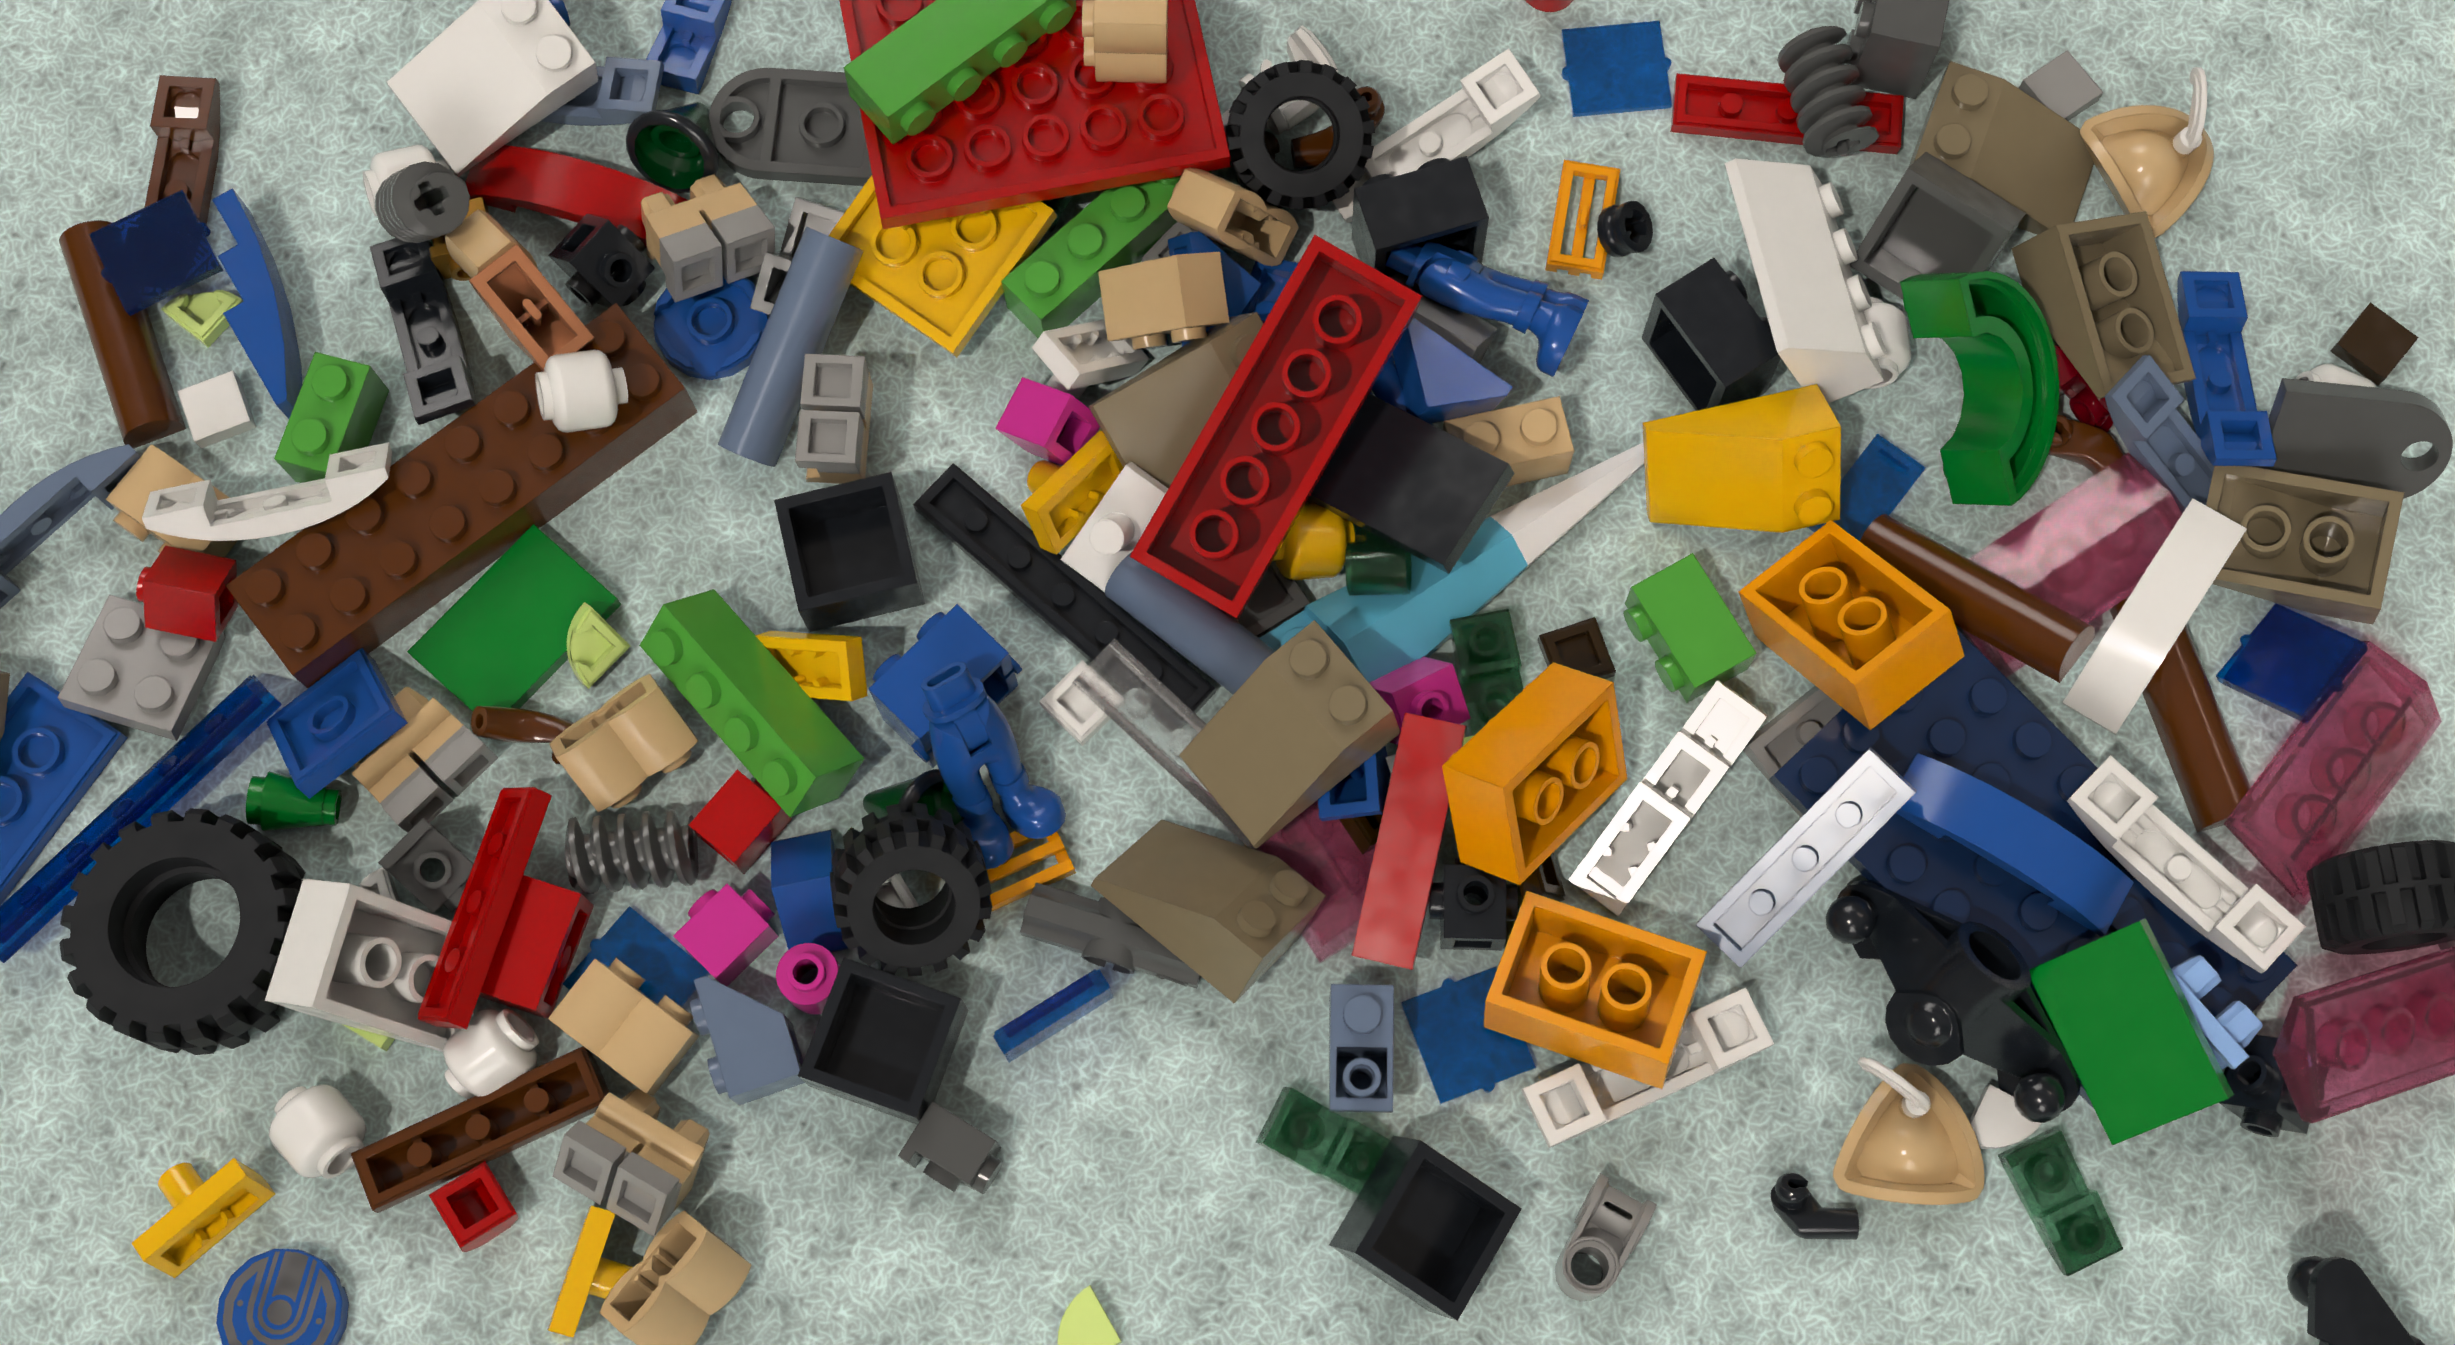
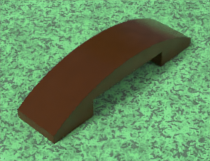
[120,75,220,291]

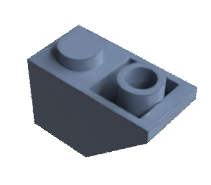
[690,976,805,1106]
[1329,984,1394,1113]

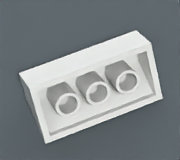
[1725,158,1886,403]

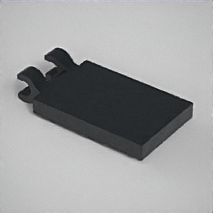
[1308,393,1515,574]

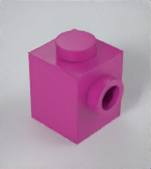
[995,377,1100,465]
[1369,657,1471,745]
[673,884,779,987]

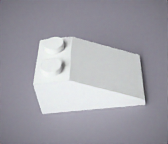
[387,0,598,177]
[265,879,459,1052]

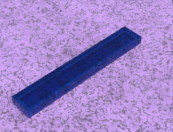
[0,674,282,963]

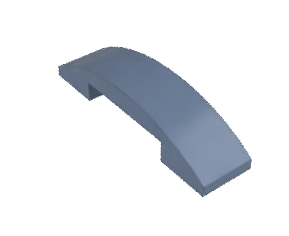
[540,57,664,126]
[2104,355,2214,517]
[0,444,141,609]

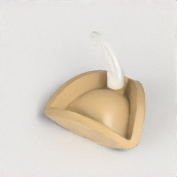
[2080,67,2214,238]
[1833,1057,1985,1205]

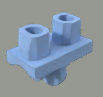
[2171,955,2263,1069]

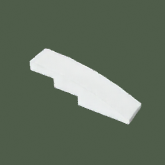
[1569,680,1768,916]

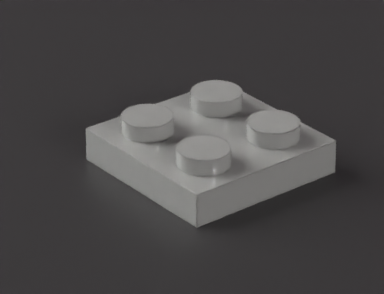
[58,594,226,741]

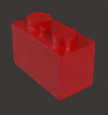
[479,875,594,1020]

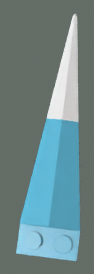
[1259,443,1644,682]

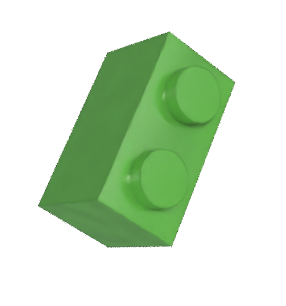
[274,352,389,483]
[1623,553,1757,703]

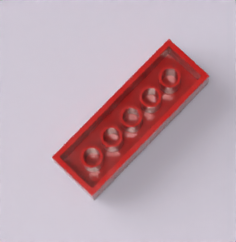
[1129,235,1422,620]

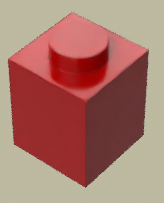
[136,545,238,642]
[689,769,792,874]

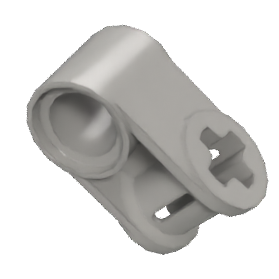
[1555,1173,1657,1301]

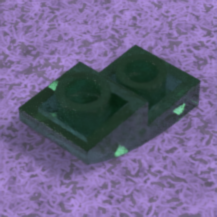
[1449,609,1524,736]
[1256,1087,1390,1196]
[1998,1128,2123,1276]

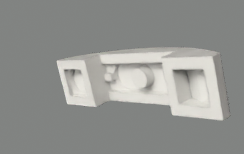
[1332,48,1540,223]
[142,442,392,541]
[2063,498,2247,735]
[2067,755,2306,974]
[1521,988,1774,1148]

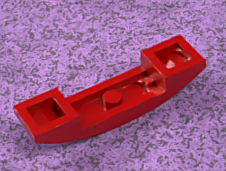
[465,145,687,248]

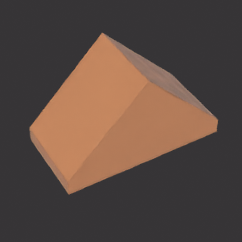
[469,244,595,372]

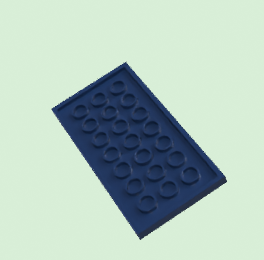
[1769,628,2298,1108]

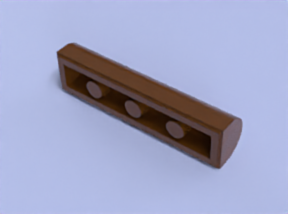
[59,220,186,449]
[1860,514,2095,683]
[2110,597,2260,833]
[351,1046,609,1213]

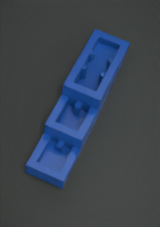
[212,188,302,419]

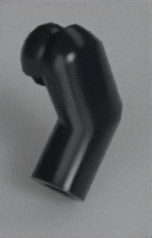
[1771,1173,1859,1240]

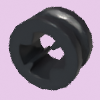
[1597,201,1653,257]

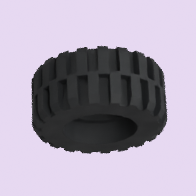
[59,808,306,1055]

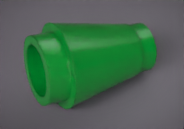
[246,771,342,831]

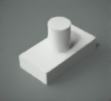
[1032,319,1149,399]
[1060,462,1168,592]

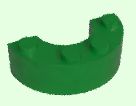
[1900,271,2059,506]

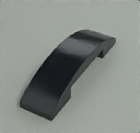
[370,238,476,425]

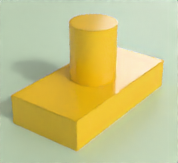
[1021,430,1123,555]
[755,631,868,701]
[132,1158,275,1278]
[547,1205,633,1338]

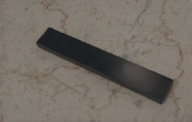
[913,463,1216,735]

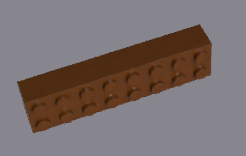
[225,303,697,688]

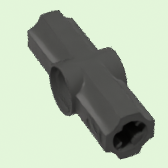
[1020,883,1201,989]

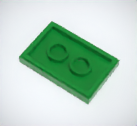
[407,524,622,712]
[2029,918,2234,1145]

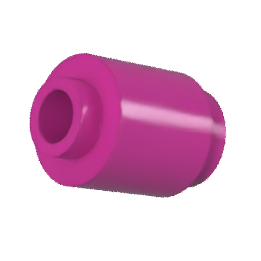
[776,943,841,1015]

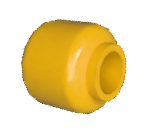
[1273,502,1355,580]

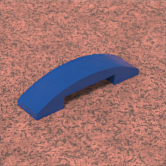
[2177,271,2277,467]
[1896,753,2134,937]

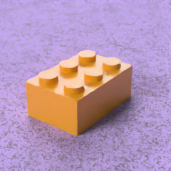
[1738,520,1965,730]
[1442,662,1628,885]
[1484,891,1707,1089]

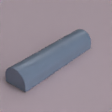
[718,226,864,467]
[1105,552,1275,695]

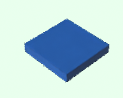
[266,648,408,799]

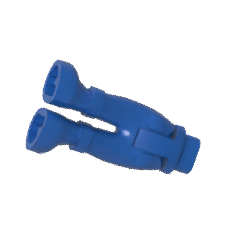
[1386,242,1589,377]
[921,661,1066,870]

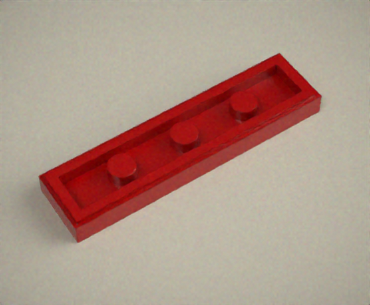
[1670,73,1904,155]
[1352,712,1467,970]
[418,787,552,1029]

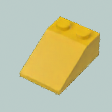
[1642,384,1841,533]

